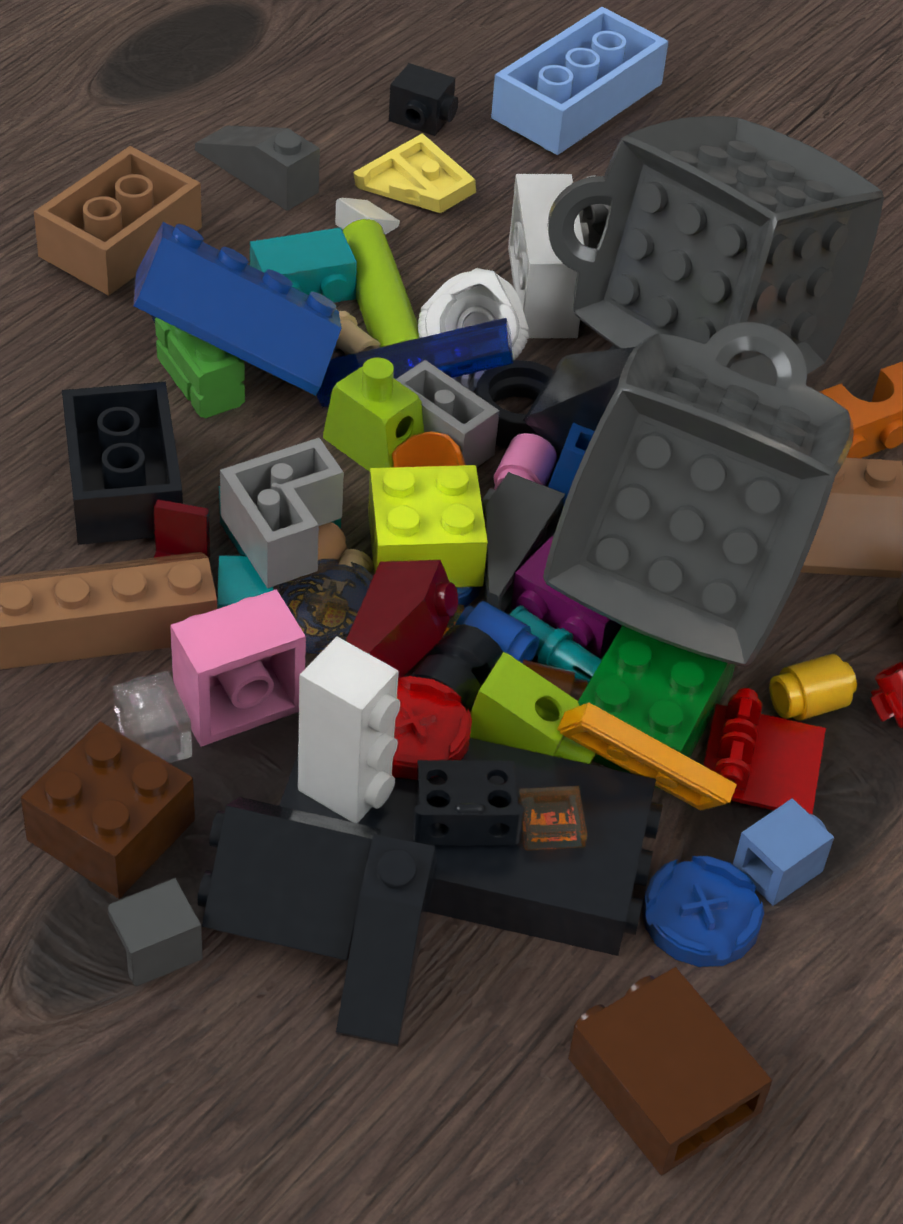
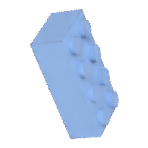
[491,7,669,155]

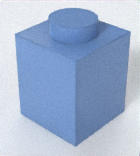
[733,798,834,906]

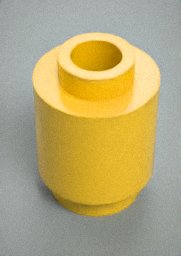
[769,654,857,721]

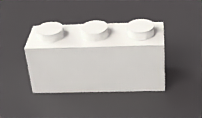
[298,636,400,823]

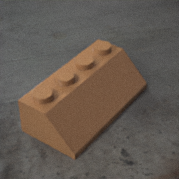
[801,458,903,578]
[0,552,217,670]

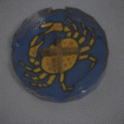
[279,559,373,655]

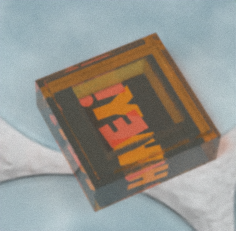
[518,786,588,850]

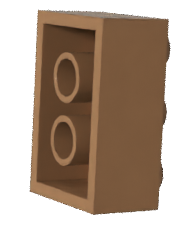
[34,146,202,296]

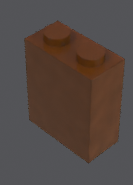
[568,967,773,1176]

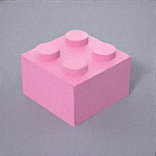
[170,589,306,747]

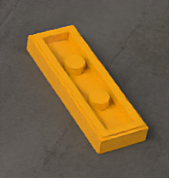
[557,702,737,811]

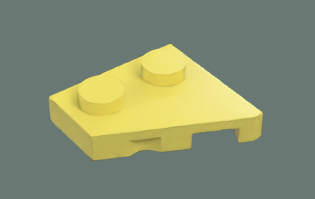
[353,133,476,213]

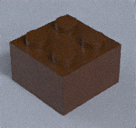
[21,721,195,899]

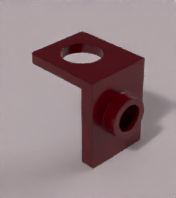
[154,500,210,561]

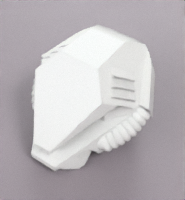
[418,268,529,392]

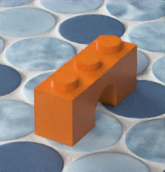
[819,361,903,459]

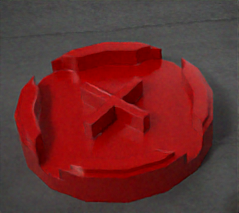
[392,676,472,780]

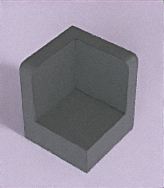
[108,878,203,986]

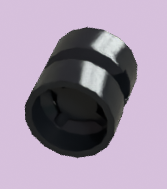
[410,624,503,713]

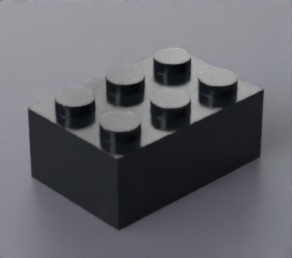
[62,381,183,545]

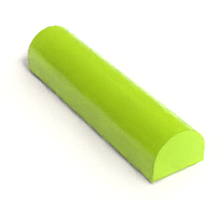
[343,219,429,369]

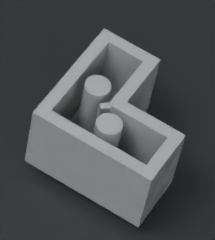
[220,438,344,588]

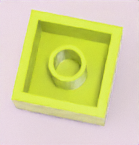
[368,465,488,587]

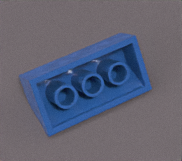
[134,222,342,396]

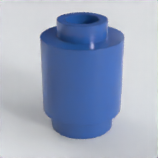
[455,601,540,663]

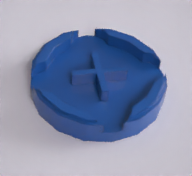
[642,856,764,967]

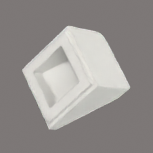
[335,198,400,235]

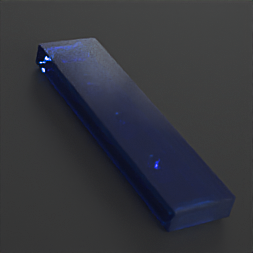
[317,318,513,408]

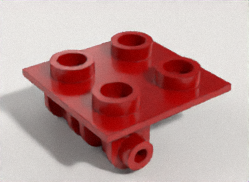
[703,688,826,814]

